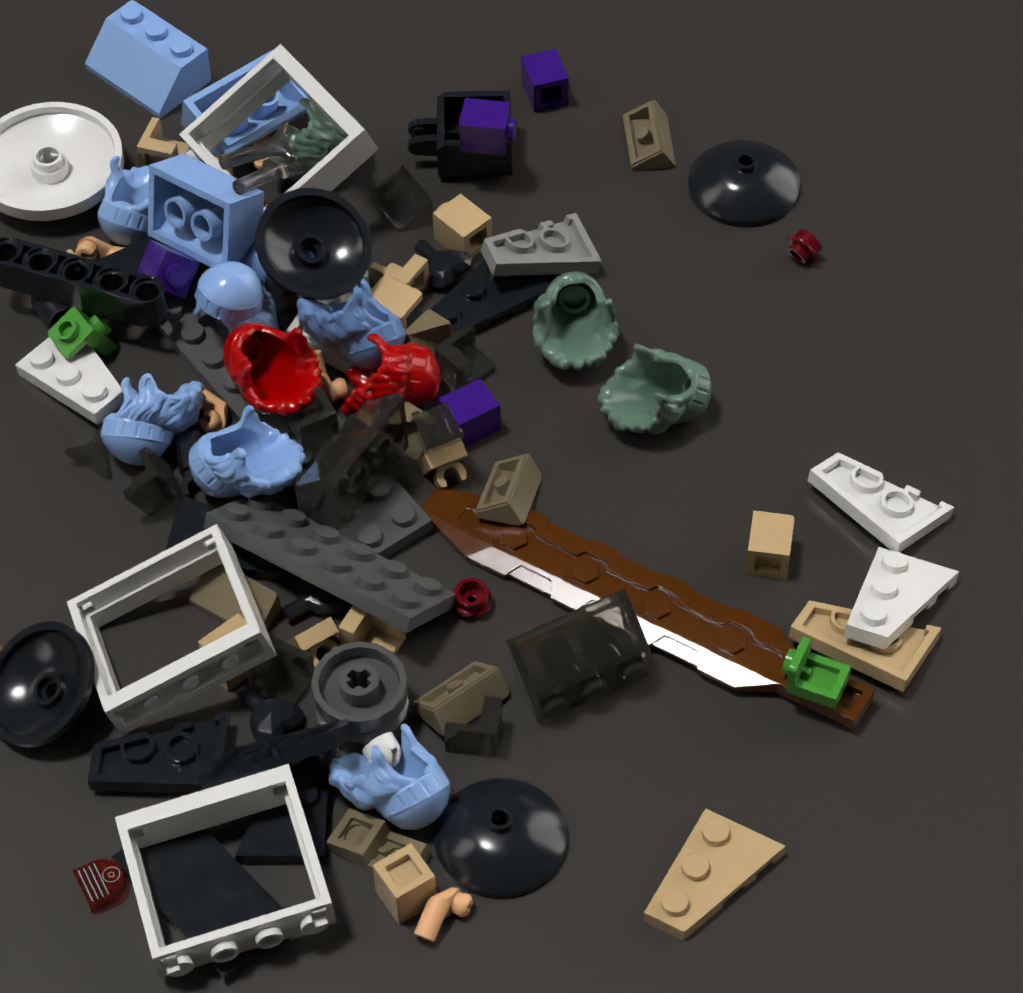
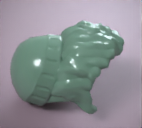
[266,98,360,182]
[532,271,619,372]
[597,343,712,435]

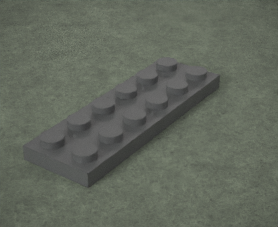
[203,495,456,633]

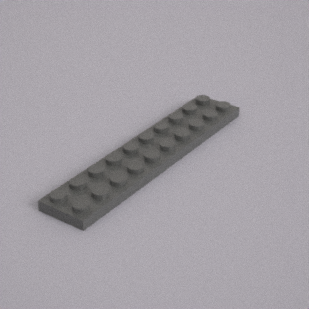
[156,279,433,558]

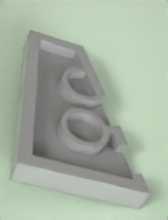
[481,213,602,276]

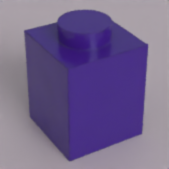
[521,49,569,112]
[459,98,517,156]
[137,239,200,299]
[436,379,501,447]

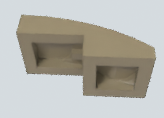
[326,808,431,873]

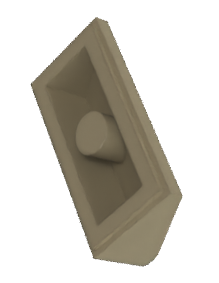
[623,99,676,171]
[474,454,542,525]
[189,563,281,629]
[411,661,509,737]

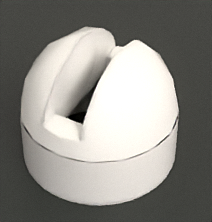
[362,732,402,768]

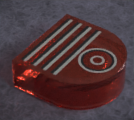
[72,859,126,913]

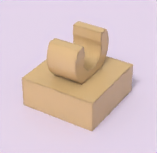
[418,440,468,489]
[286,617,339,670]

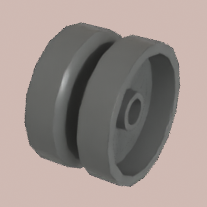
[311,641,410,754]

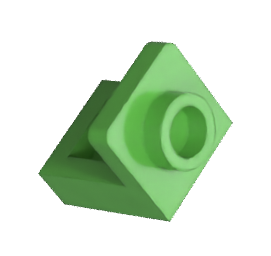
[47,306,118,359]
[782,636,851,709]

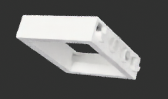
[179,44,379,212]
[67,524,277,735]
[115,764,337,978]

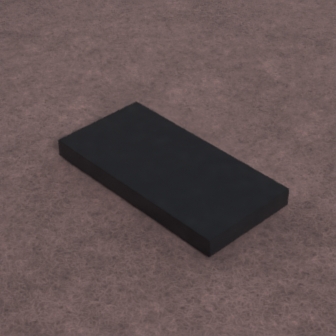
[111,829,283,983]

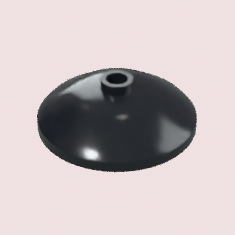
[688,140,800,228]
[255,188,372,301]
[0,621,95,748]
[434,778,567,899]

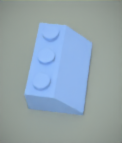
[85,0,212,119]
[181,50,309,159]
[148,153,264,267]

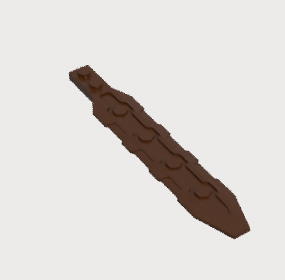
[421,487,875,730]

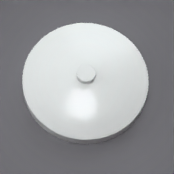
[0,102,124,221]

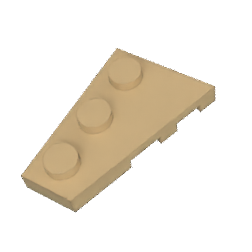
[788,600,941,692]
[643,808,786,941]

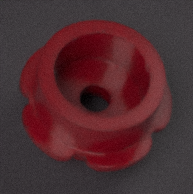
[787,229,823,264]
[453,578,492,617]

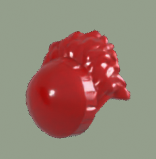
[223,323,323,417]
[342,333,441,424]

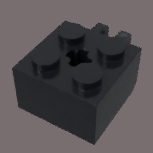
[408,90,512,177]

